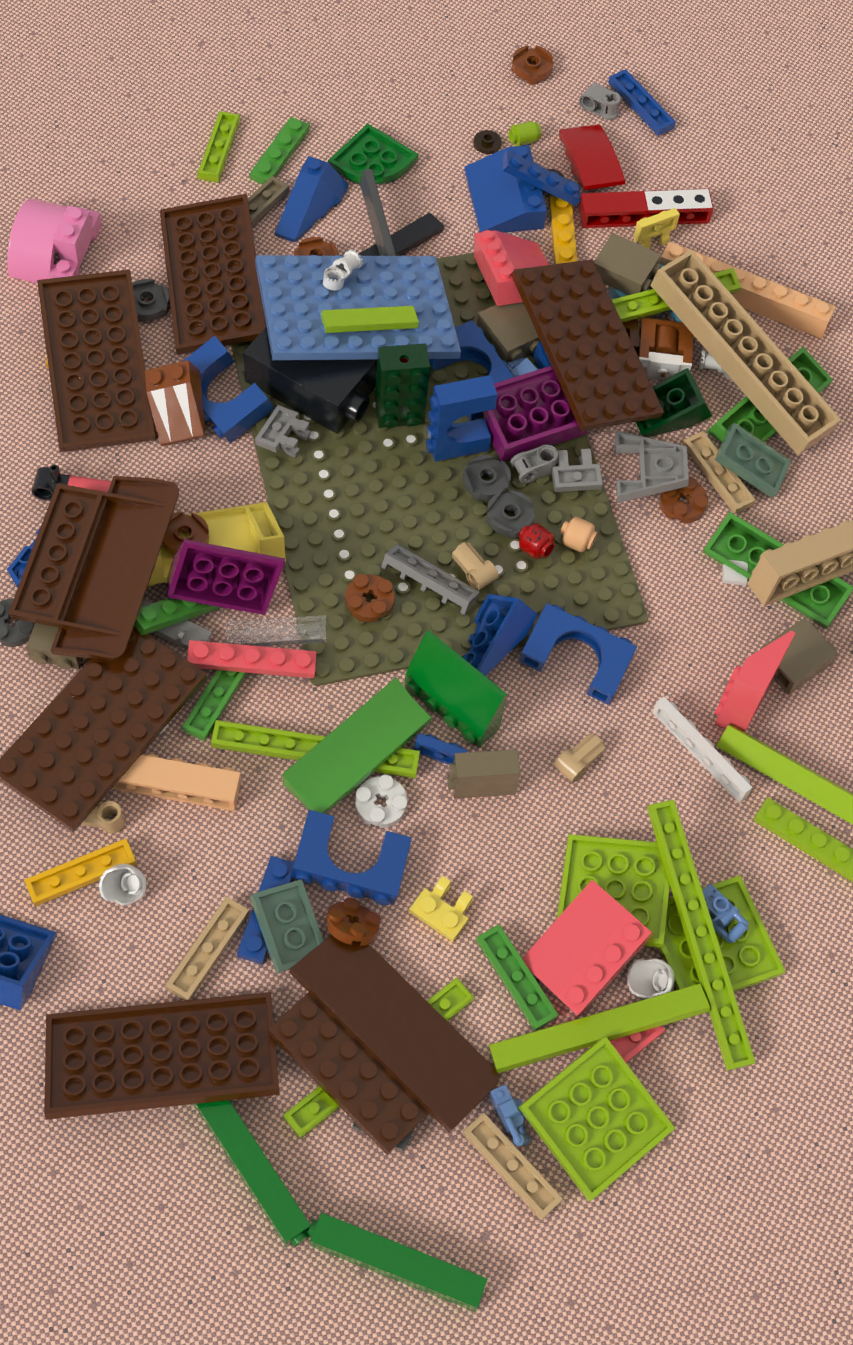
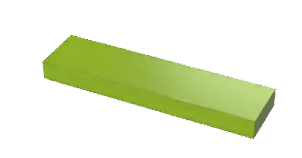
[197,111,241,183]
[321,306,419,333]

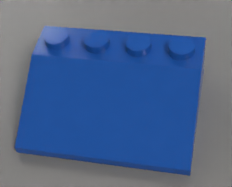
[464,145,547,233]
[0,914,56,1011]

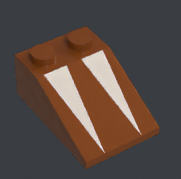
[145,360,206,446]

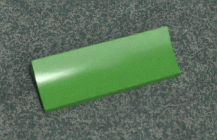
[706,347,833,442]
[703,512,853,629]
[282,677,432,814]

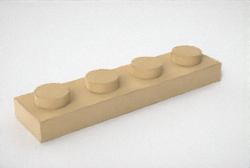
[682,431,756,515]
[165,896,250,1000]
[462,1112,563,1221]

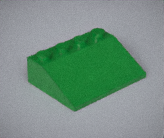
[404,630,507,748]

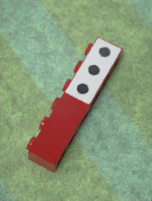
[578,188,714,228]

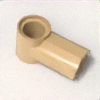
[452,542,499,591]
[554,733,606,783]
[81,801,125,833]

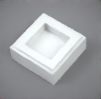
[722,560,748,586]

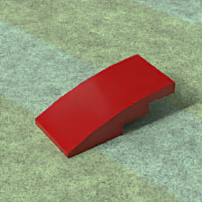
[559,124,625,190]

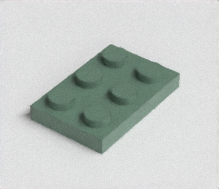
[714,423,791,498]
[250,879,324,974]

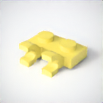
[634,208,680,249]
[409,875,473,942]

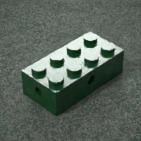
[375,343,430,428]

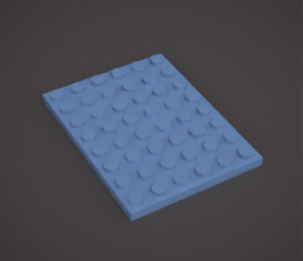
[255,255,461,360]

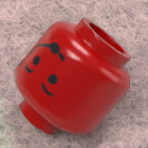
[518,523,555,560]

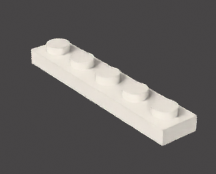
[652,696,753,803]

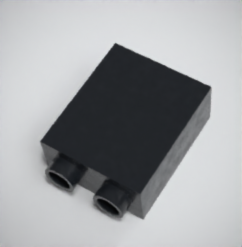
[243,326,377,434]

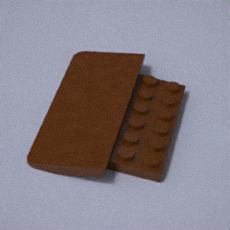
[8,476,179,661]
[267,935,499,1156]

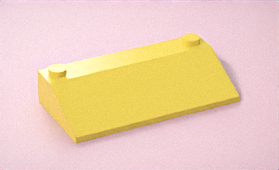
[148,502,286,586]

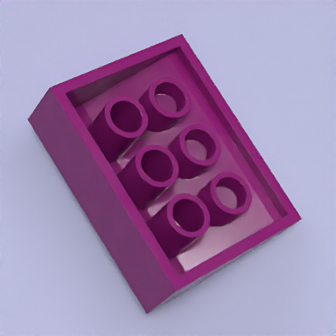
[483,366,588,461]
[167,539,285,615]

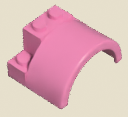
[7,198,102,283]

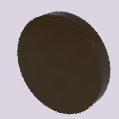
[473,130,502,154]

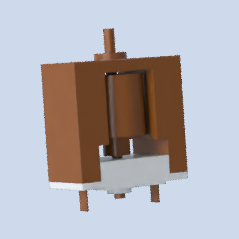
[638,317,693,380]

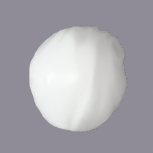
[98,863,147,905]
[627,958,675,999]

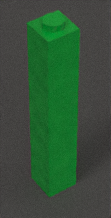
[193,1100,311,1248]
[307,1213,487,1312]

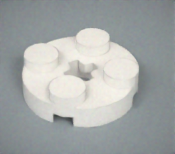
[355,775,407,828]

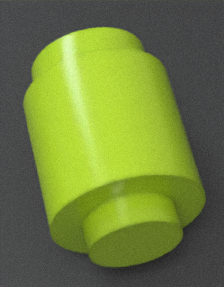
[508,121,542,146]

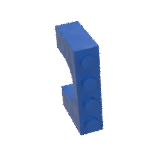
[429,320,514,421]
[183,336,274,444]
[426,375,498,462]
[518,603,637,705]
[290,810,412,906]

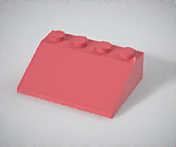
[474,230,549,306]
[714,631,795,732]
[522,880,654,1017]

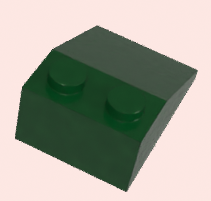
[636,368,712,437]

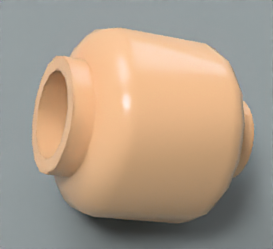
[560,517,598,552]

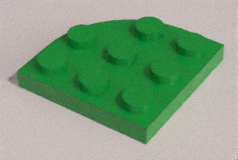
[328,123,419,184]

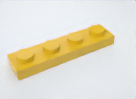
[549,197,577,264]
[24,838,137,907]

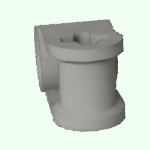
[579,83,621,120]
[510,445,558,484]

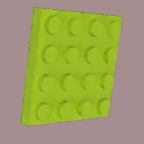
[557,834,670,948]
[658,875,786,992]
[518,1036,675,1201]

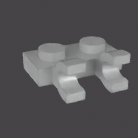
[255,405,311,458]
[551,449,603,492]

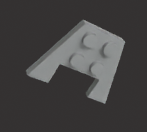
[615,430,689,503]

